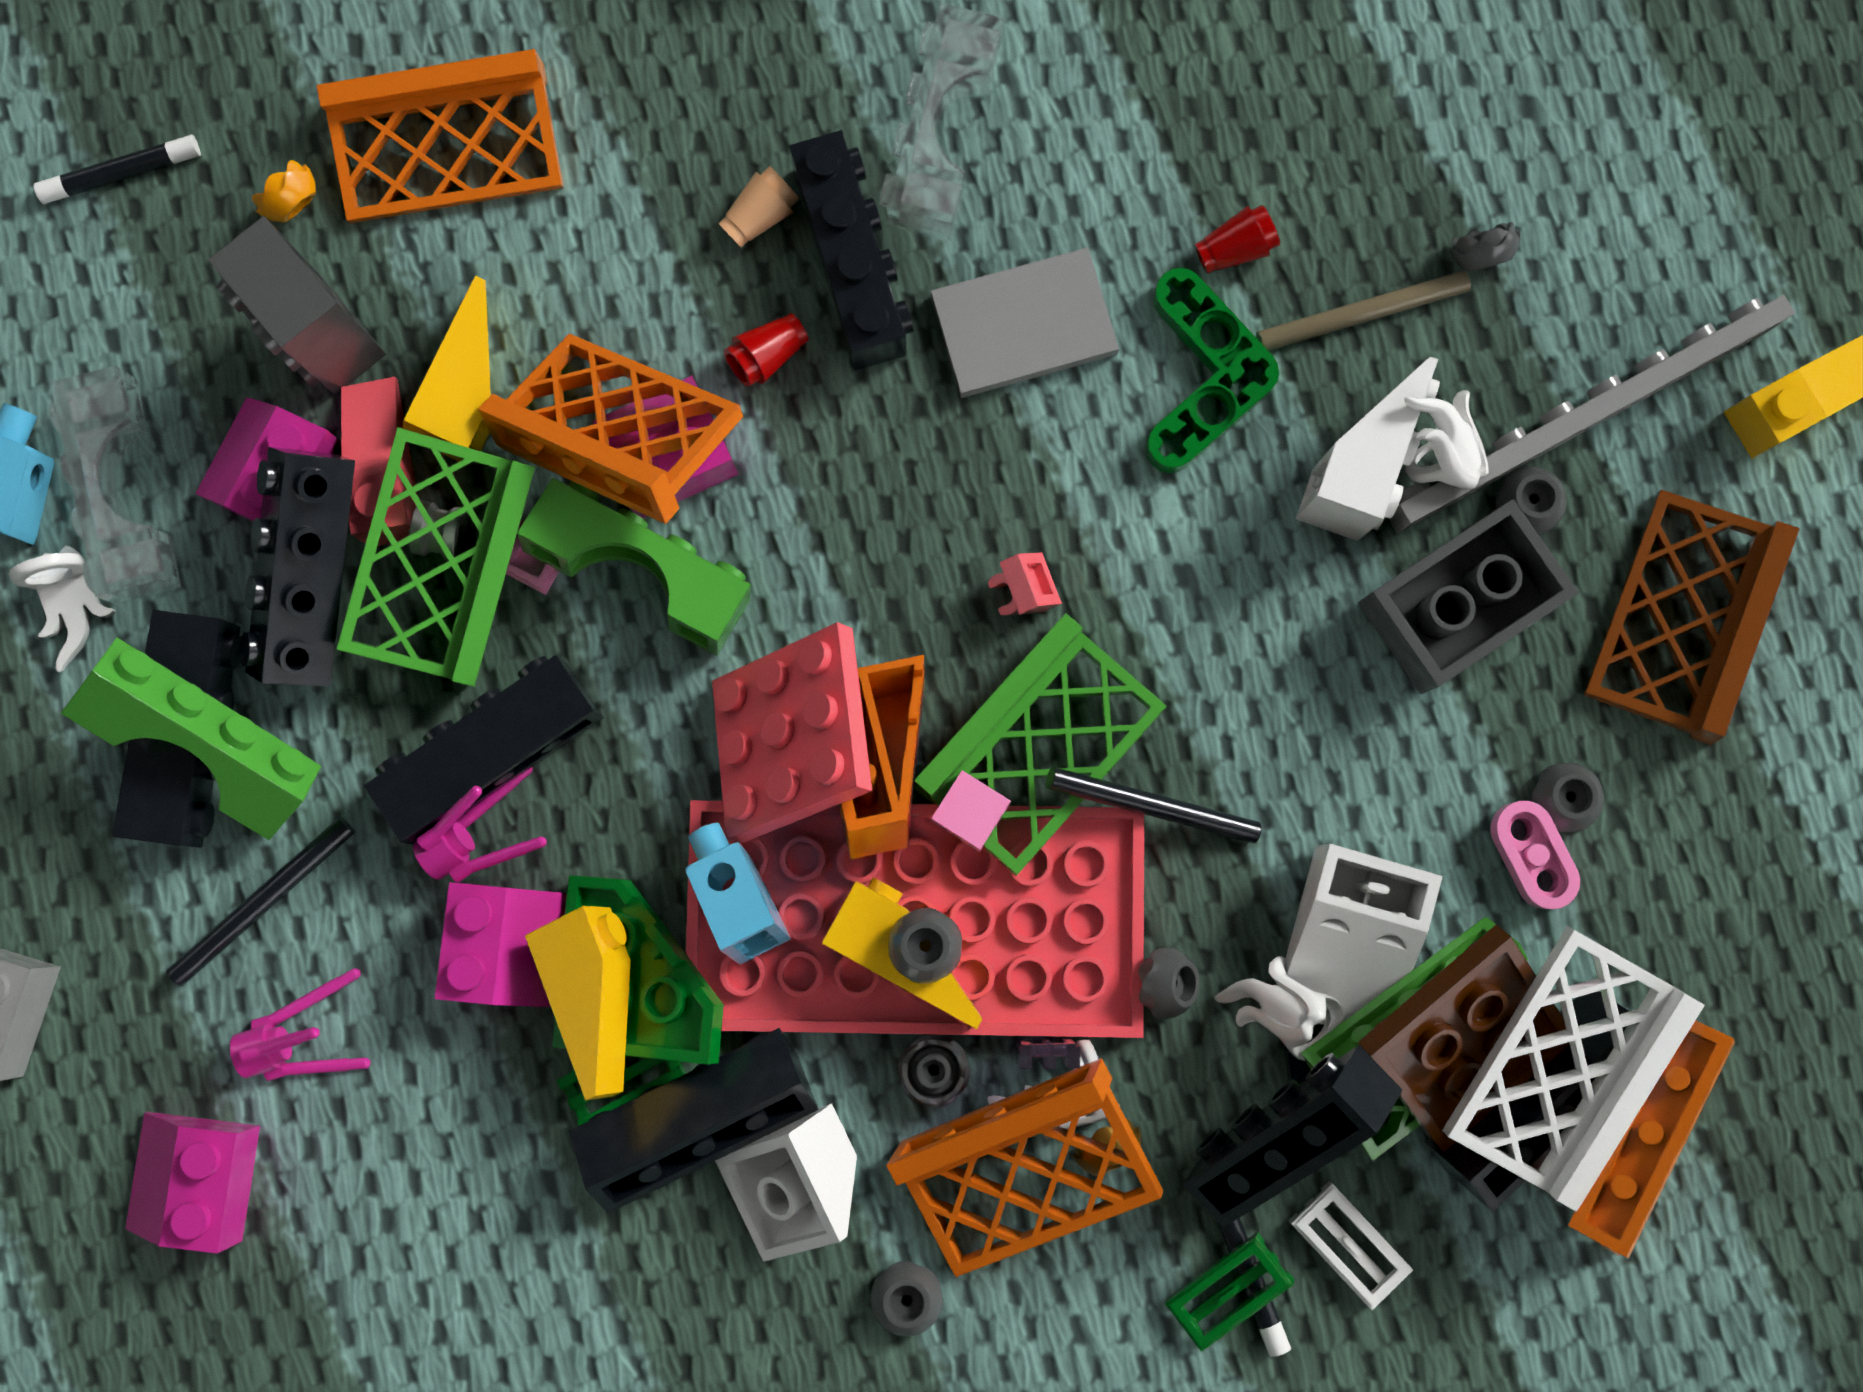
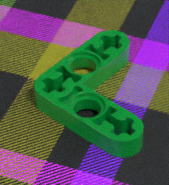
[1145,268,1279,473]

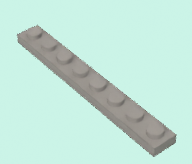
[1388,295,1796,534]

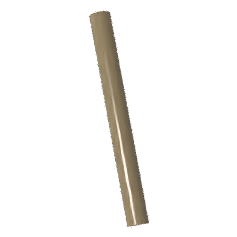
[1256,270,1471,351]

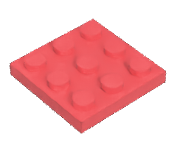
[712,622,872,843]

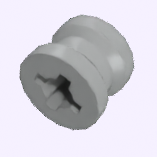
[409,500,471,561]

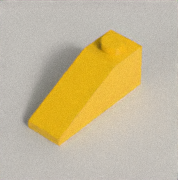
[402,275,491,462]
[1723,335,1863,459]
[822,877,982,1029]
[525,906,631,1101]

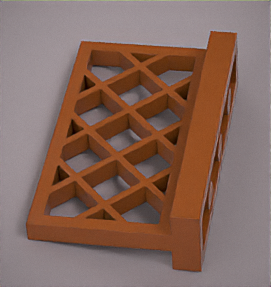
[1583,490,1800,745]

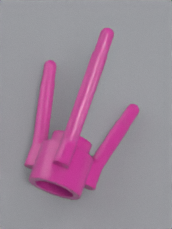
[413,767,547,883]
[230,968,371,1081]

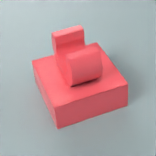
[988,553,1062,615]

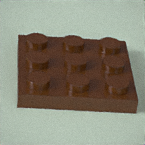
[1358,924,1570,1153]

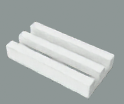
[1288,1181,1413,1310]

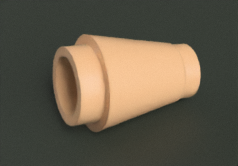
[718,166,800,248]

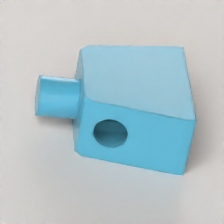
[0,403,54,545]
[685,823,791,965]

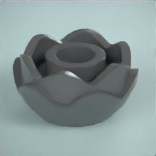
[1450,222,1521,271]
[1496,467,1567,533]
[1531,763,1604,832]
[889,908,962,984]
[1138,947,1199,1019]
[897,1034,970,1108]
[871,1261,943,1337]

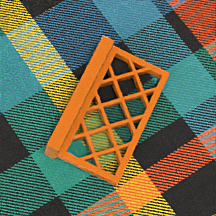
[316,49,564,223]
[478,333,744,524]
[1568,1020,1735,1259]
[886,1058,1164,1277]

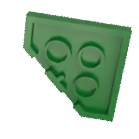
[552,875,724,1065]

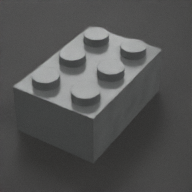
[208,216,387,395]
[1358,499,1579,694]

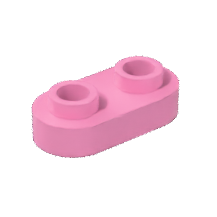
[1490,801,1580,909]

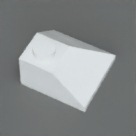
[715,1104,857,1262]

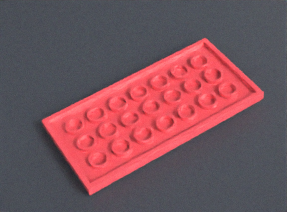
[686,800,1144,1038]

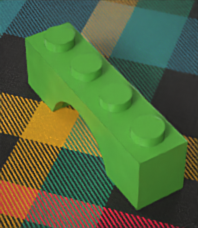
[517,477,751,656]
[60,637,321,840]

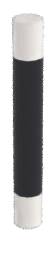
[34,134,201,204]
[1217,1218,1291,1357]

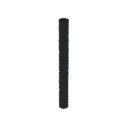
[1046,767,1261,844]
[166,816,355,986]

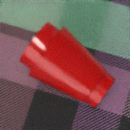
[1194,205,1280,274]
[724,313,809,387]

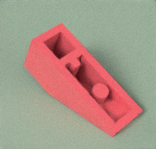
[341,377,418,546]

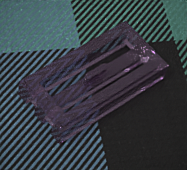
[1014,1036,1080,1069]

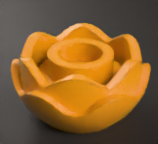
[252,160,316,223]

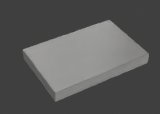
[931,247,1119,398]

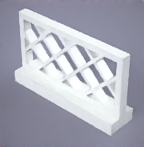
[1442,926,1705,1212]

